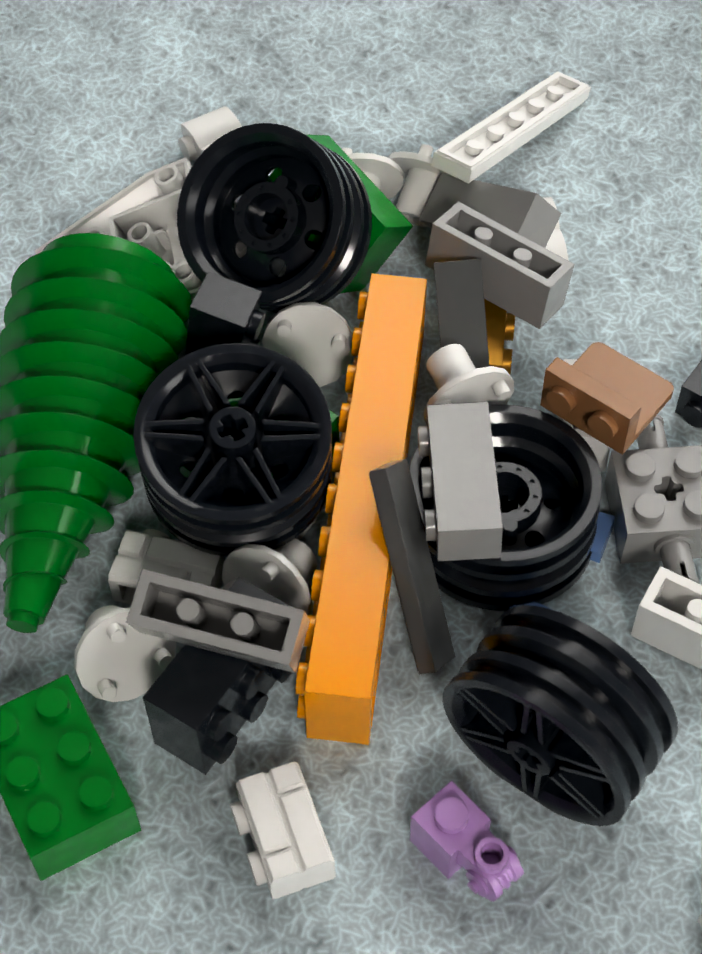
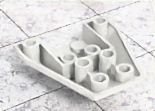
[35,157,202,300]

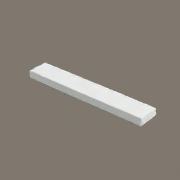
[431,71,591,184]

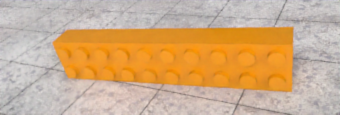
[296,273,427,745]

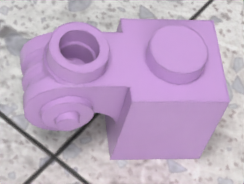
[410,781,524,901]

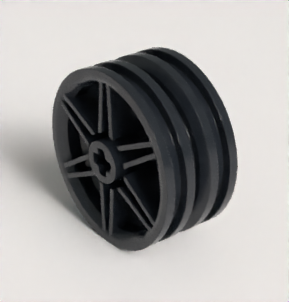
[177,123,372,313]
[134,343,332,557]
[409,405,602,611]
[442,605,678,826]

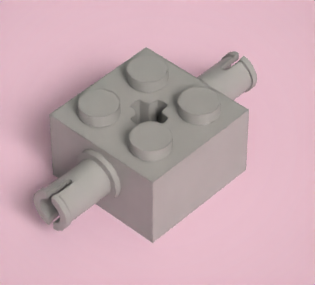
[605,415,702,584]

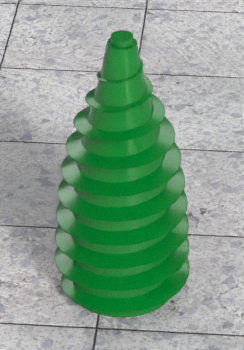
[0,233,192,633]

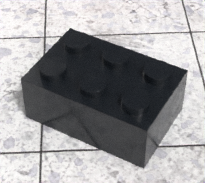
[143,577,292,775]

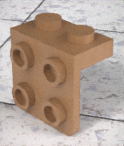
[540,342,674,455]

